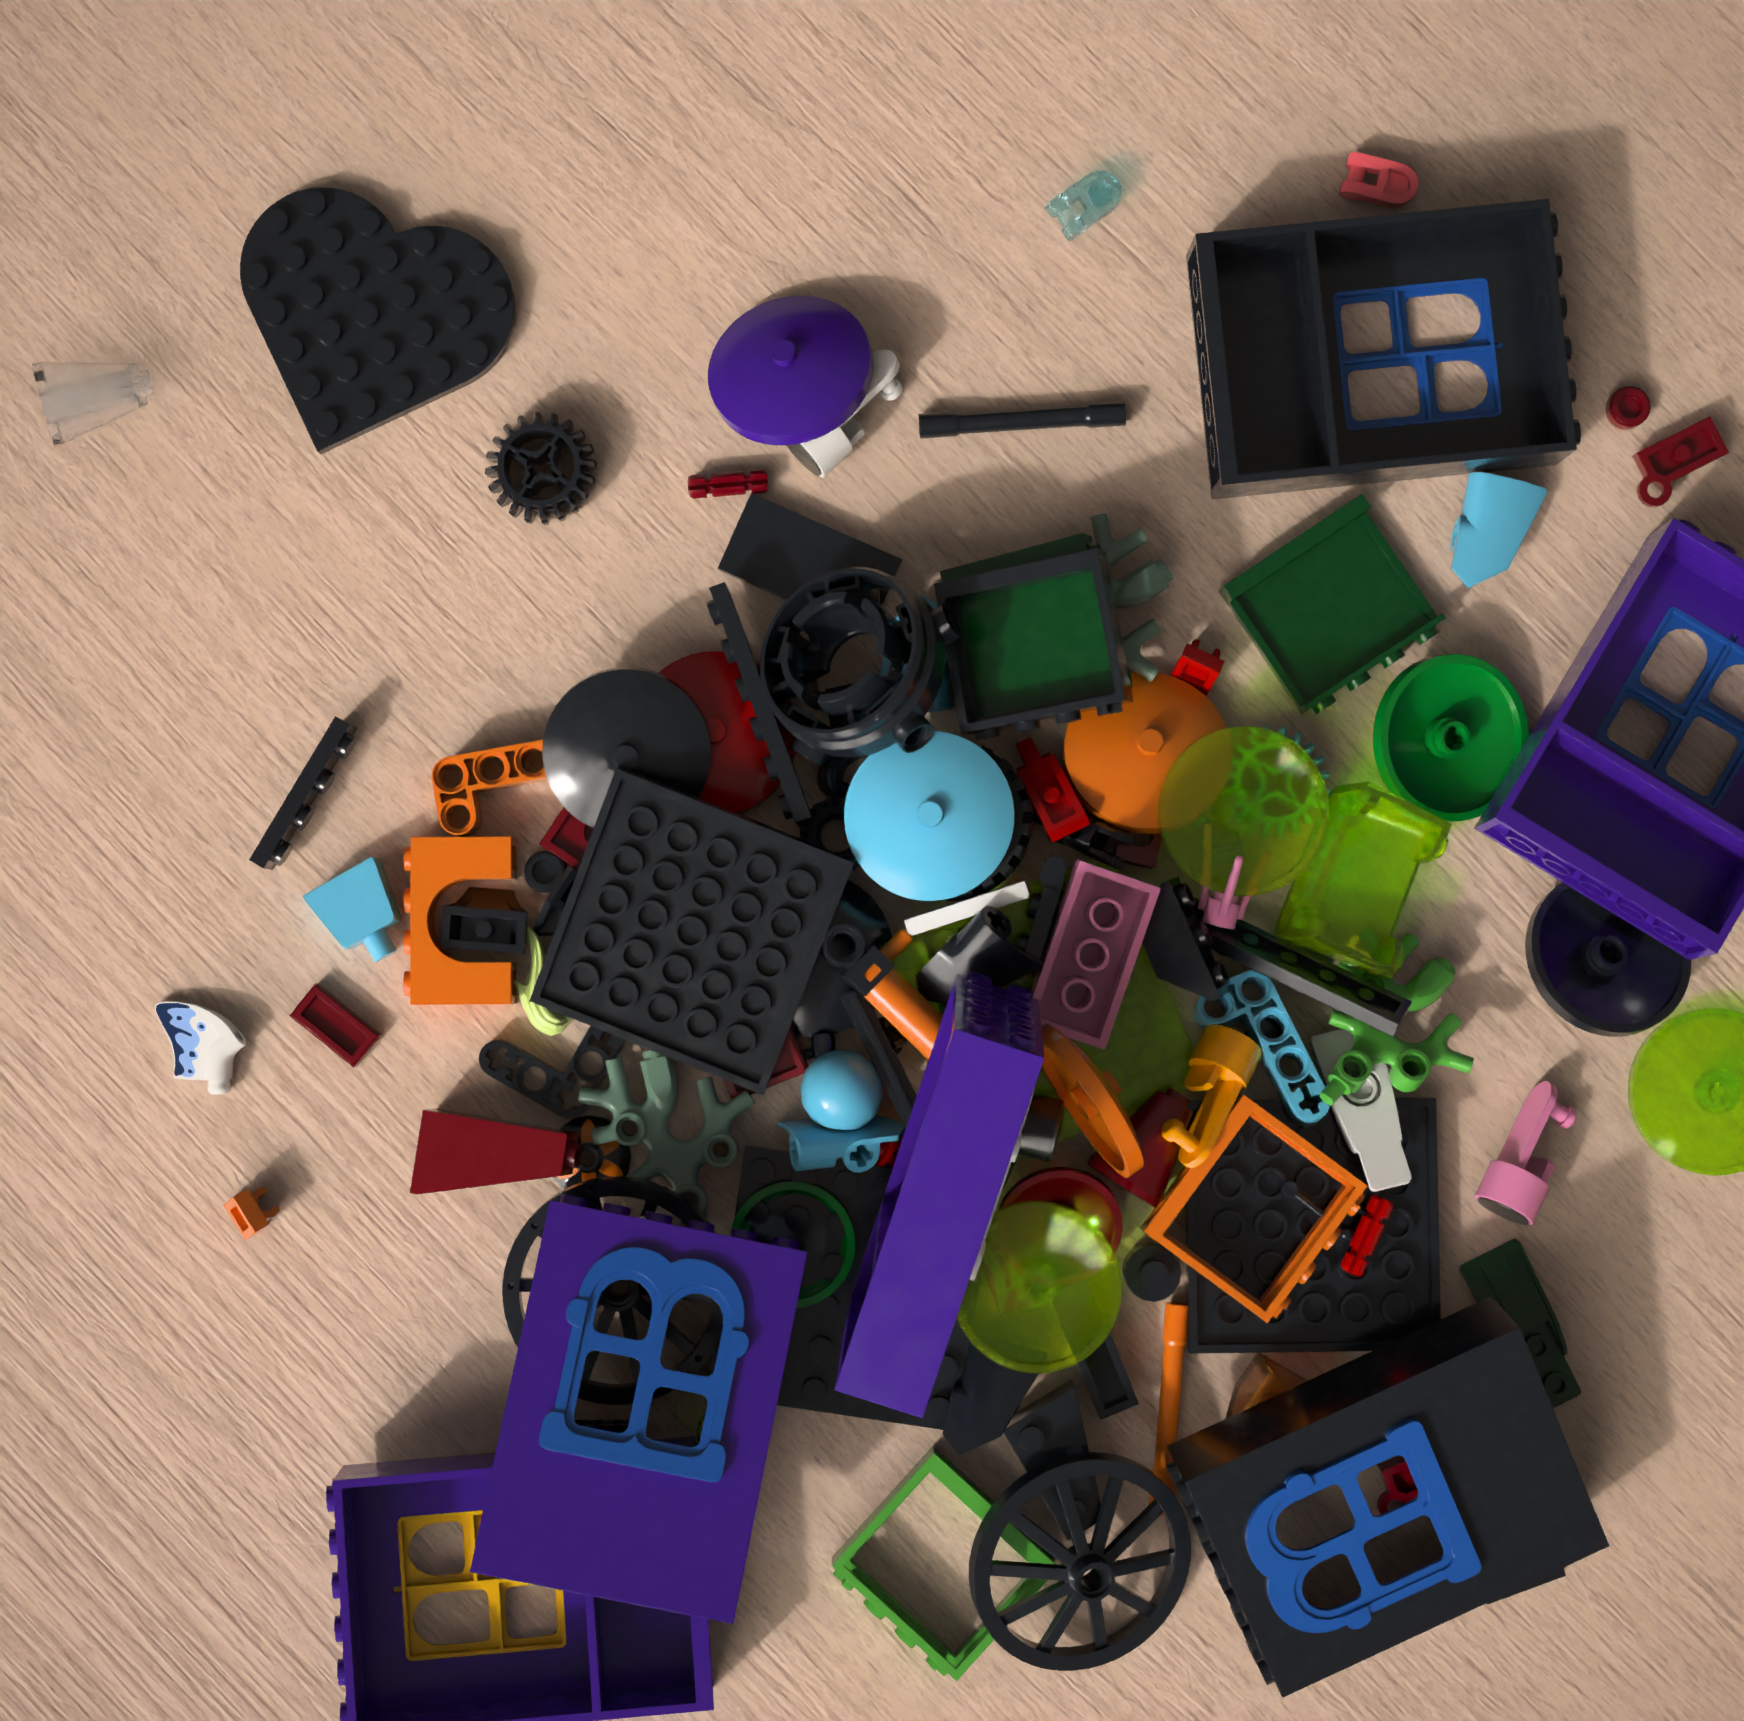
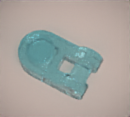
[1045,171,1121,242]

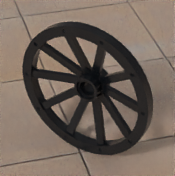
[502,1176,723,1405]
[969,1452,1191,1671]

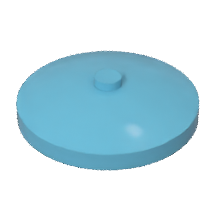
[844,731,1014,901]

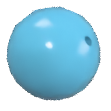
[800,1049,883,1130]

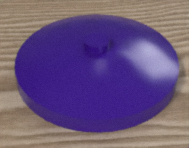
[708,296,874,445]

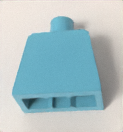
[302,857,402,963]

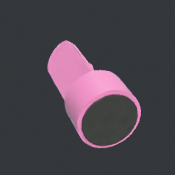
[1474,1081,1577,1225]

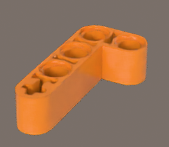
[431,739,547,837]

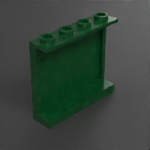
[1218,494,1446,714]
[940,533,1132,731]

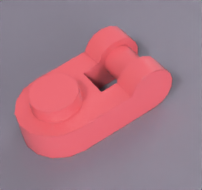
[1339,152,1419,208]

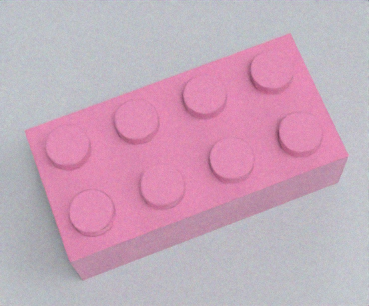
[1030,859,1161,1050]

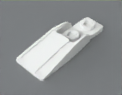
[1311,1029,1412,1192]

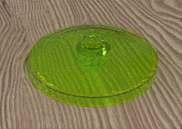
[1158,726,1329,896]
[1628,1008,1744,1176]
[957,1201,1122,1373]

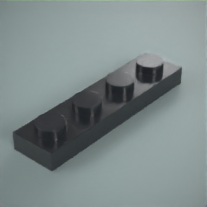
[249,716,357,870]

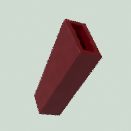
[410,1109,582,1195]

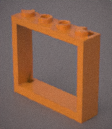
[1140,1093,1367,1323]

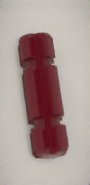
[688,469,769,499]

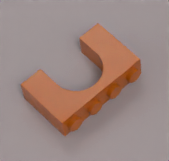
[403,837,517,1005]

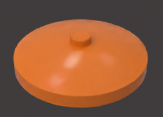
[1063,672,1231,834]
[1041,1023,1144,1178]

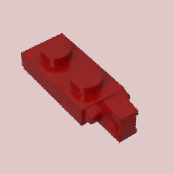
[1016,737,1090,843]

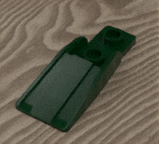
[1459,1239,1581,1408]

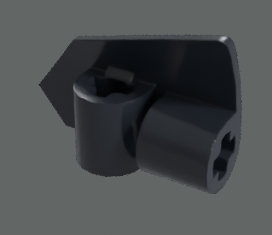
[915,906,1043,1004]
[942,1335,1049,1455]

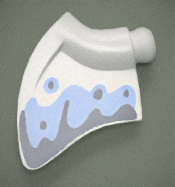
[155,1001,247,1094]

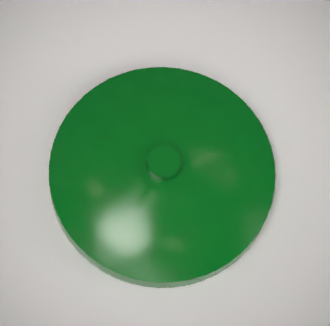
[1373,654,1529,822]

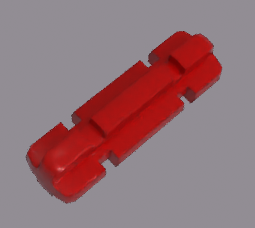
[1341,1195,1393,1277]

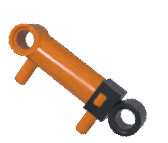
[821,924,943,1060]

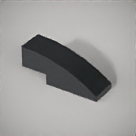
[1048,1279,1139,1420]

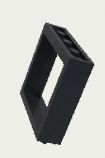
[934,548,1134,741]

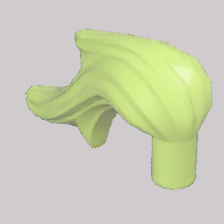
[513,926,574,1036]

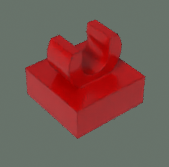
[1170,639,1225,696]

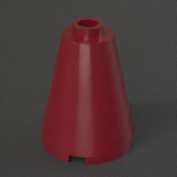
[1087,1087,1193,1208]

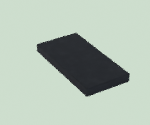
[718,493,902,636]

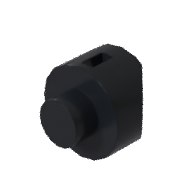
[1122,1243,1181,1302]

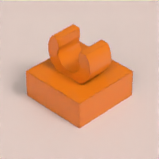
[224,1187,280,1240]

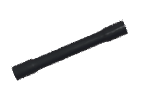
[918,401,1126,439]

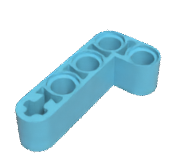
[1193,970,1330,1127]

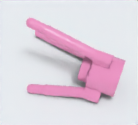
[1197,824,1272,930]

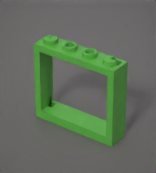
[831,1446,1058,1682]

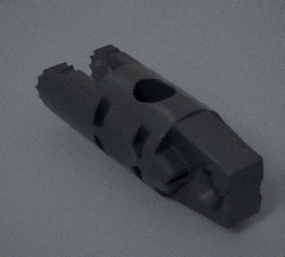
[1032,811,1135,870]

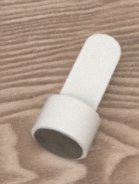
[786,349,903,478]

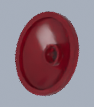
[996,1167,1123,1285]

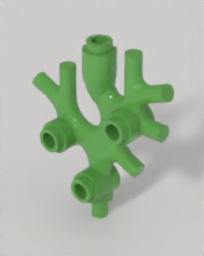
[1319,927,1474,1106]

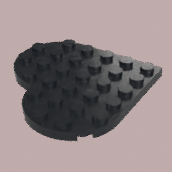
[240,187,516,455]

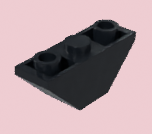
[1142,876,1230,1001]

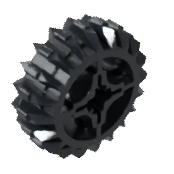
[485,412,598,525]

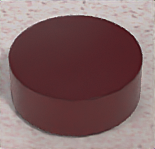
[1605,386,1651,430]

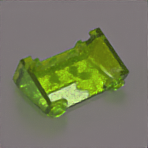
[1275,781,1452,978]

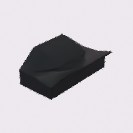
[440,887,528,954]

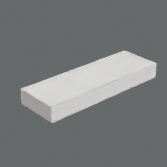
[904,879,1032,936]

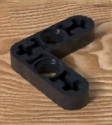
[479,1026,627,1119]

